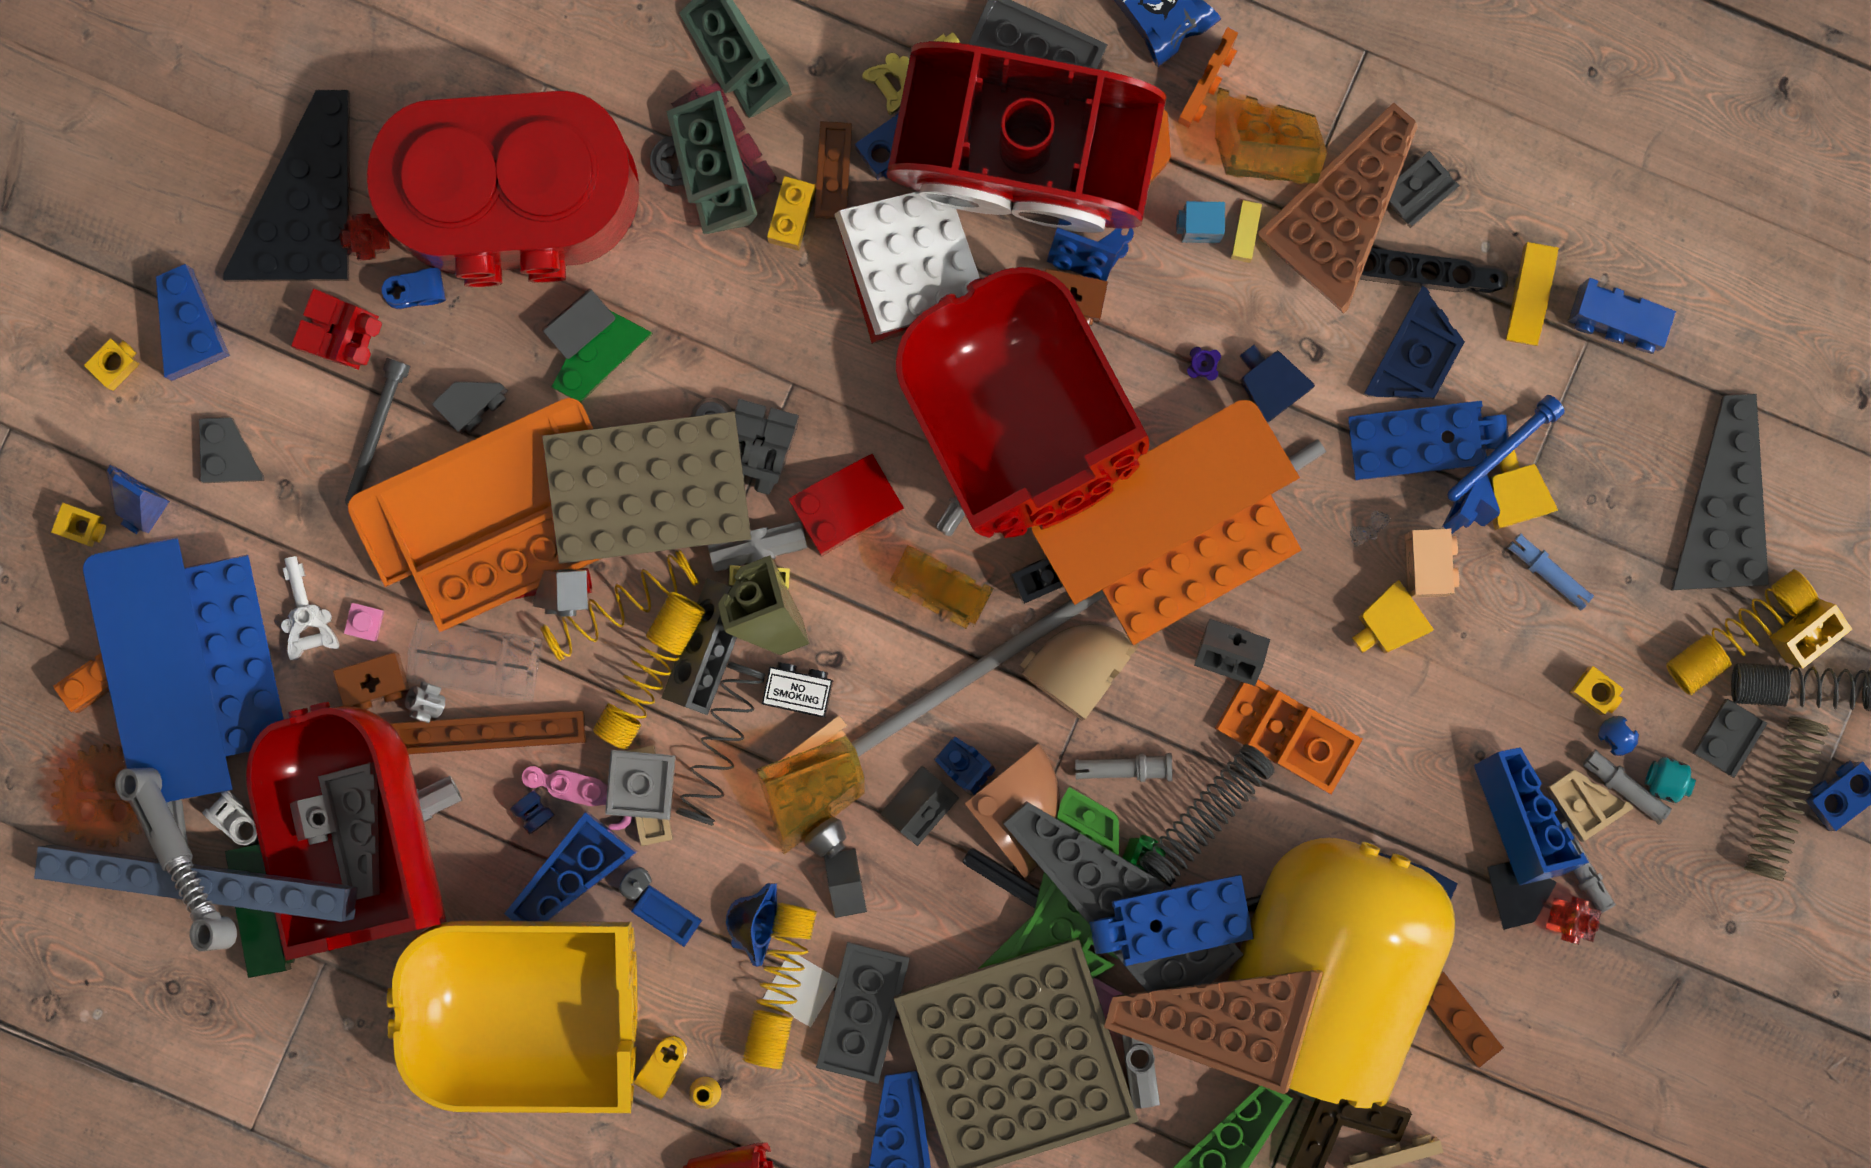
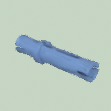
[1507,533,1594,611]

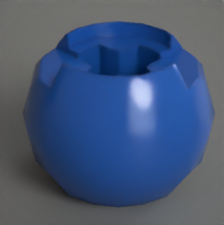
[1598,716,1639,756]

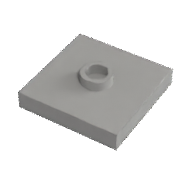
[605,750,676,820]

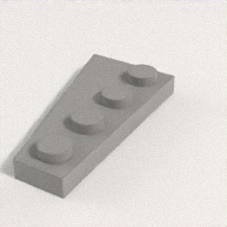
[318,762,380,900]

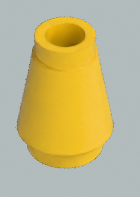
[689,1077,721,1109]

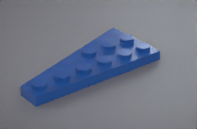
[869,1070,931,1168]

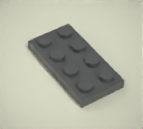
[816,942,910,1084]

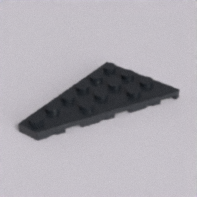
[223,90,350,282]

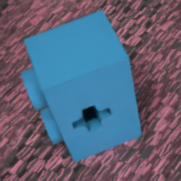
[1176,201,1225,243]

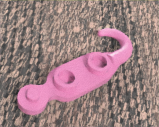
[522,766,634,831]

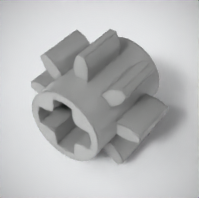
[405,681,445,723]

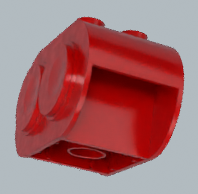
[367,91,639,287]

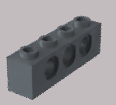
[662,578,737,715]

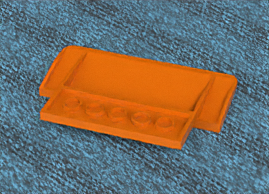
[348,398,602,633]
[1031,400,1302,645]

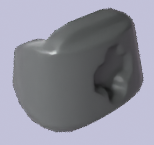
[619,867,652,900]

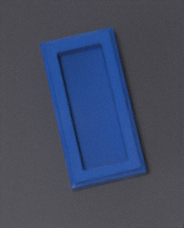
[631,884,702,947]

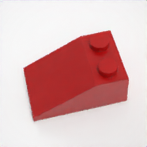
[789,454,904,556]

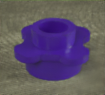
[1187,347,1221,381]

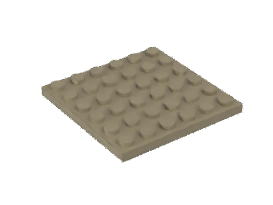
[894,937,1139,1168]

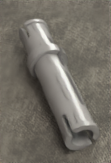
[1583,749,1672,825]
[1561,821,1616,915]

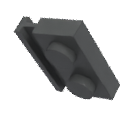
[1388,151,1460,228]
[1692,699,1767,778]

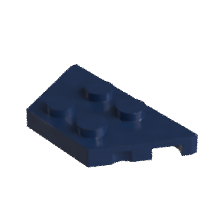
[1363,286,1465,399]

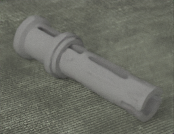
[1075,753,1172,782]

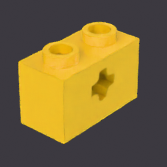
[767,176,816,251]
[1769,599,1852,669]

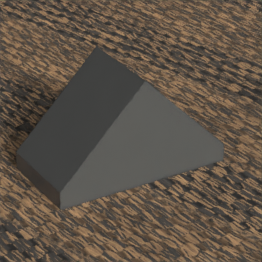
[824,849,867,918]

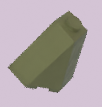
[718,555,810,655]

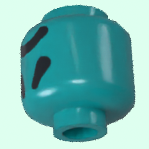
[1645,757,1696,803]

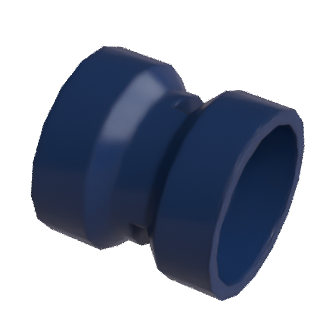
[510,790,554,835]

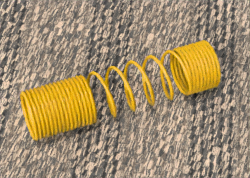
[1666,569,1819,695]
[593,592,706,750]
[742,903,817,1069]

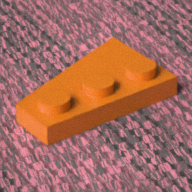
[1178,27,1238,128]

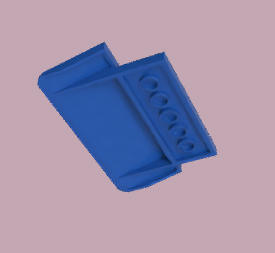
[83,537,284,802]

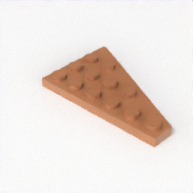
[1257,103,1418,314]
[1104,970,1323,1094]

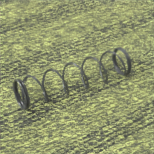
[675,661,766,826]

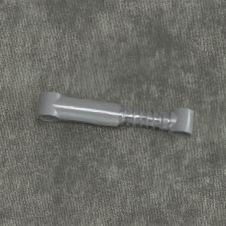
[116,768,237,951]

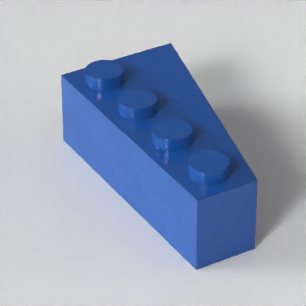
[1474,747,1589,886]

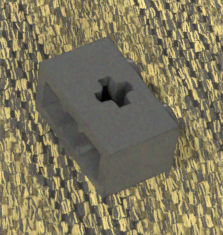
[1194,619,1270,686]

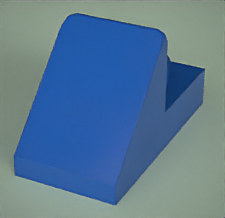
[1442,475,1500,534]

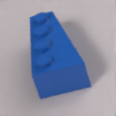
[504,812,638,921]

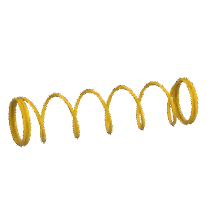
[540,549,699,661]

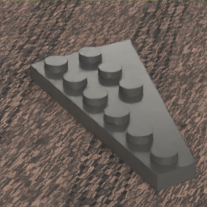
[1671,394,1769,591]

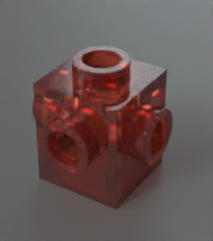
[340,213,390,261]
[1546,896,1602,945]

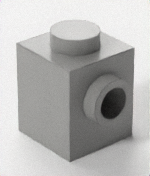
[290,794,336,845]

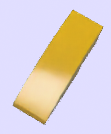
[1505,242,1559,346]

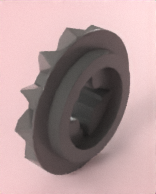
[650,136,684,187]

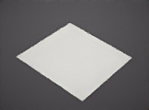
[763,954,838,1027]

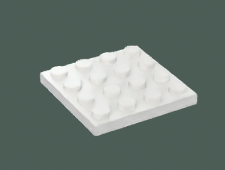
[834,191,980,335]

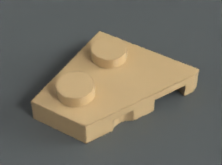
[1546,770,1633,842]

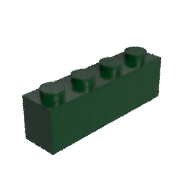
[225,845,295,978]

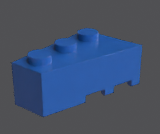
[156,264,230,381]
[1568,278,1676,354]

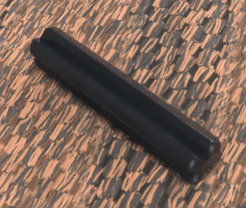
[963,848,1040,908]

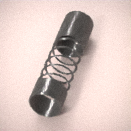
[1731,663,1871,711]

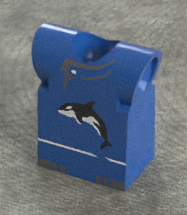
[1114,0,1221,67]

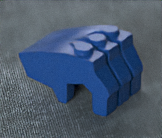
[934,736,996,796]

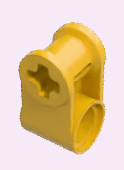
[634,1036,687,1100]

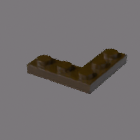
[1286,1098,1412,1168]

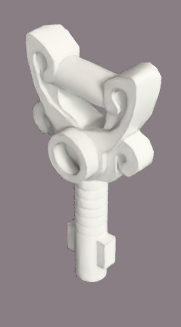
[281,556,339,661]

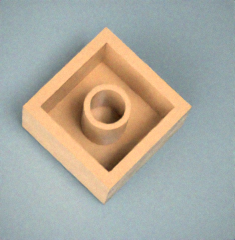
[1405,529,1459,598]

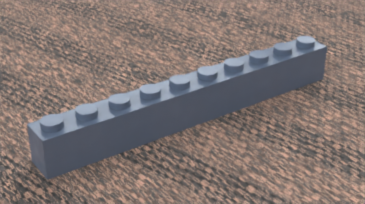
[34,845,358,922]

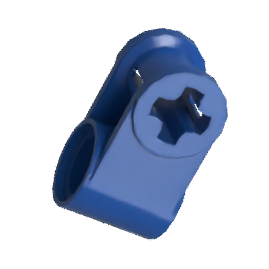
[382,268,446,309]

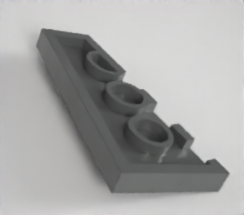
[968,0,1108,69]

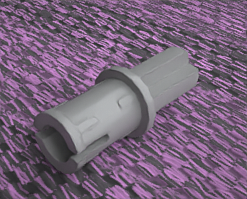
[936,496,965,536]

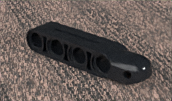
[1360,248,1508,293]

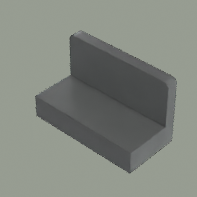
[542,289,615,359]
[881,766,959,846]

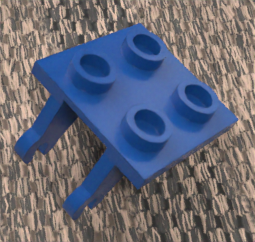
[1046,227,1134,281]

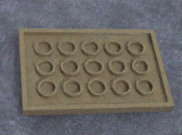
[542,411,751,564]

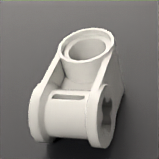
[202,790,259,846]

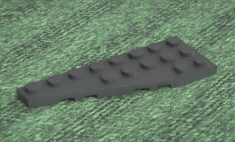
[1002,801,1244,991]

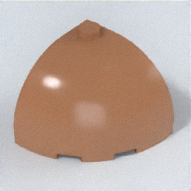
[964,743,1060,878]

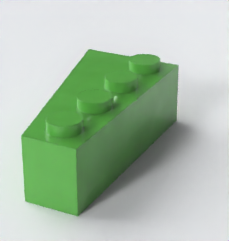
[1173,1086,1293,1168]

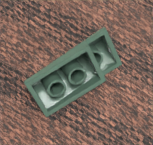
[679,0,792,118]
[666,91,757,234]

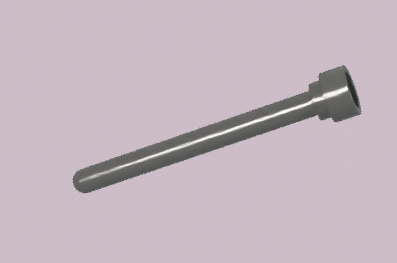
[345,358,411,506]

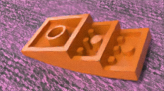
[1214,679,1363,795]

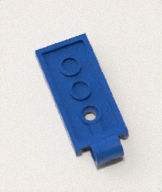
[1348,401,1509,481]
[1089,875,1253,966]

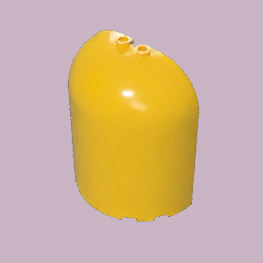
[1227,838,1455,1108]
[387,921,638,1113]

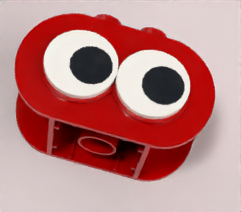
[887,41,1166,233]

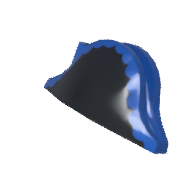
[726,883,777,967]

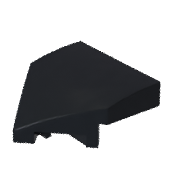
[1487,861,1557,930]

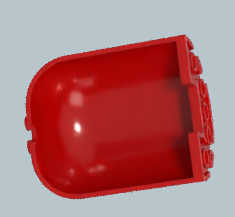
[896,267,1149,538]
[246,702,447,961]

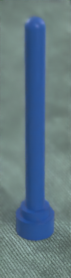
[1447,395,1564,501]

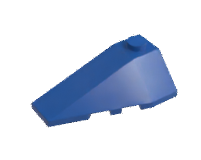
[106,464,170,534]

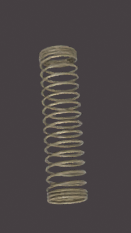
[1744,716,1829,881]

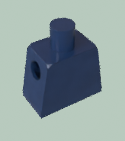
[1240,344,1315,423]

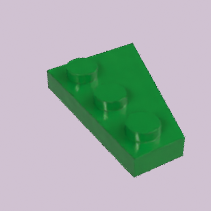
[551,311,653,402]

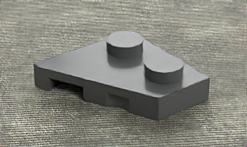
[199,418,265,483]

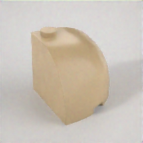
[1020,624,1139,721]

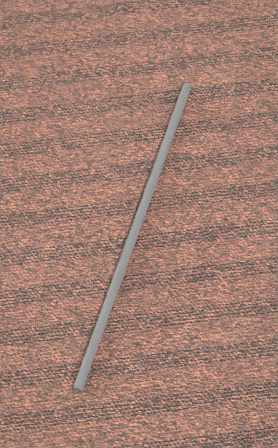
[782,439,1326,801]

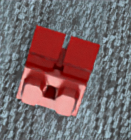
[291,288,382,370]

